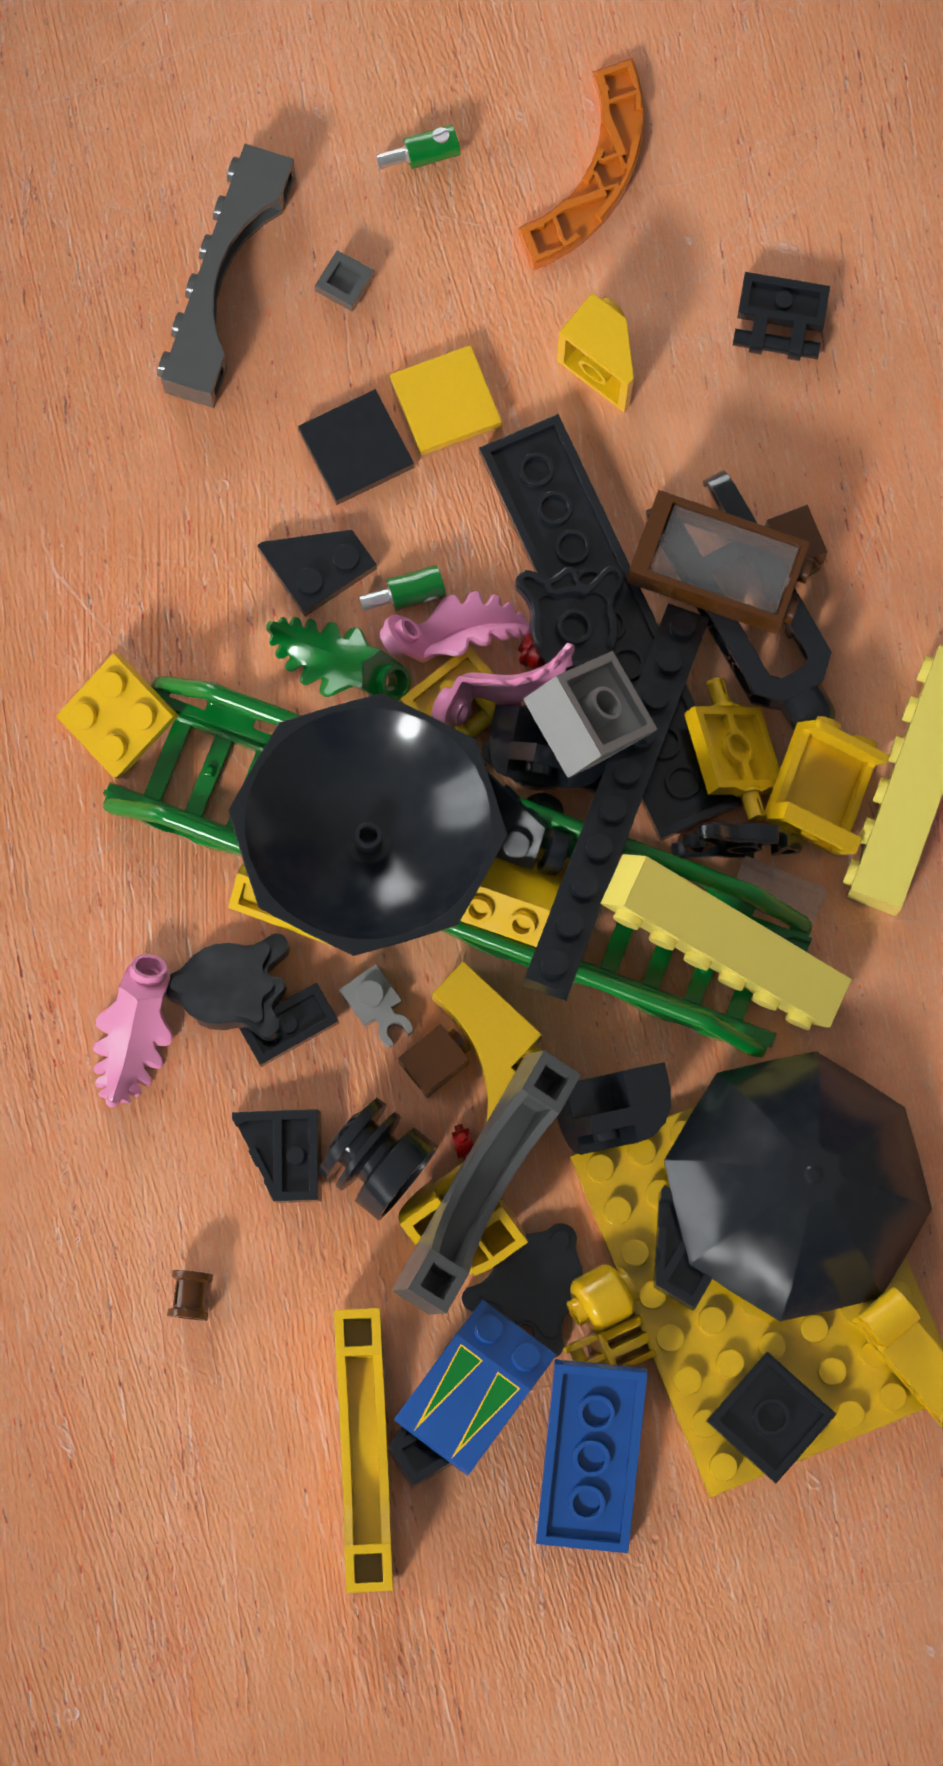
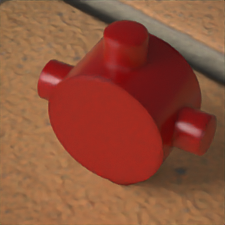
[451,1124,474,1161]

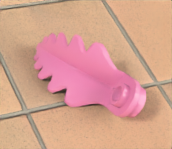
[380,591,530,663]
[432,643,575,728]
[93,954,173,1108]

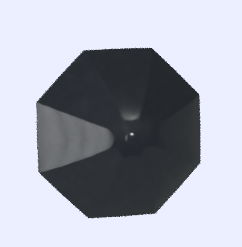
[229,693,507,956]
[664,1051,932,1321]

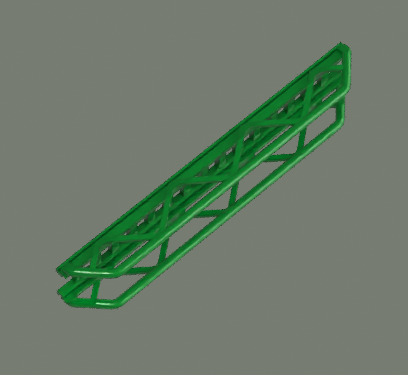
[103,676,812,1058]

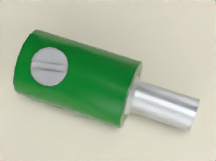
[376,124,461,169]
[359,565,446,611]

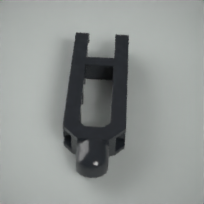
[646,470,835,731]

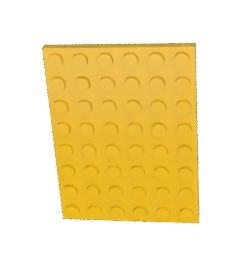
[570,1106,943,1498]

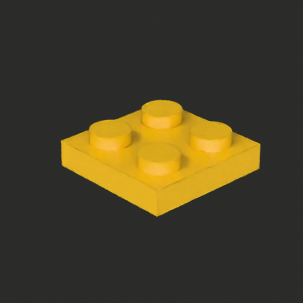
[56,653,179,779]

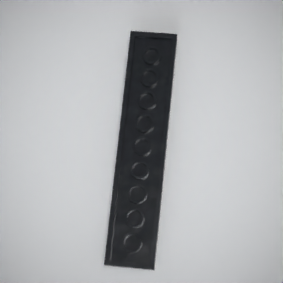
[479,414,742,842]

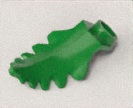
[266,617,411,701]

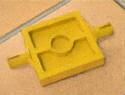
[684,677,780,822]

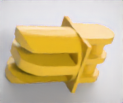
[563,1314,657,1367]

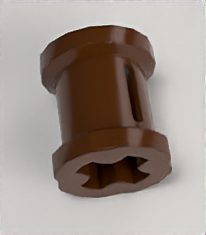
[167,1270,213,1321]

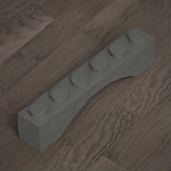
[157,144,296,408]
[391,1050,581,1314]

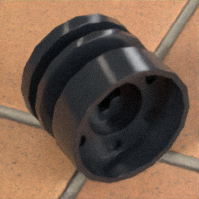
[318,1097,438,1221]

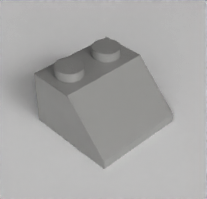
[523,651,658,778]

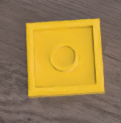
[390,345,502,456]

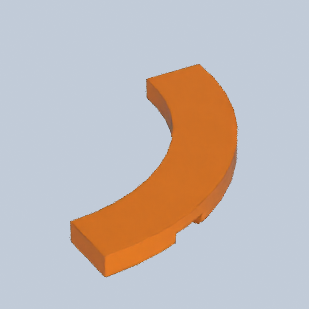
[519,58,644,270]

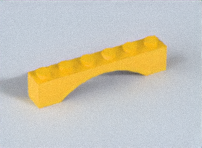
[334,1308,394,1593]

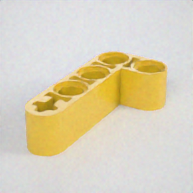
[852,1287,943,1429]

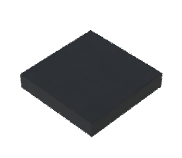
[298,389,414,505]
[706,1352,837,1484]

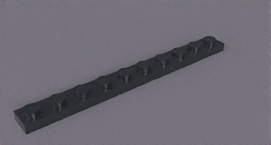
[523,603,710,1001]

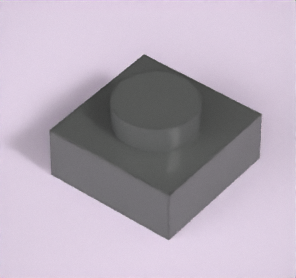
[315,250,374,312]

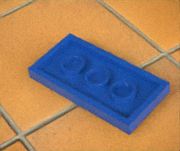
[536,1359,648,1553]

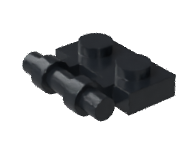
[732,272,830,361]

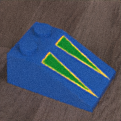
[394,1299,556,1476]

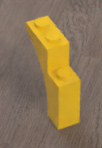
[432,961,542,1123]

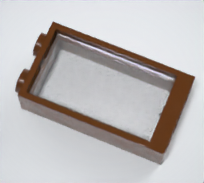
[627,490,814,635]

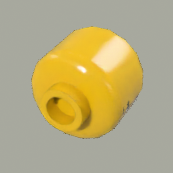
[567,1264,638,1332]

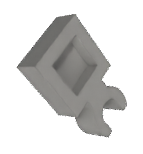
[339,964,413,1049]

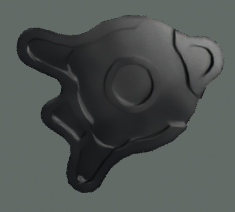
[514,566,626,671]
[671,822,802,859]
[166,933,290,1041]
[461,1223,583,1358]

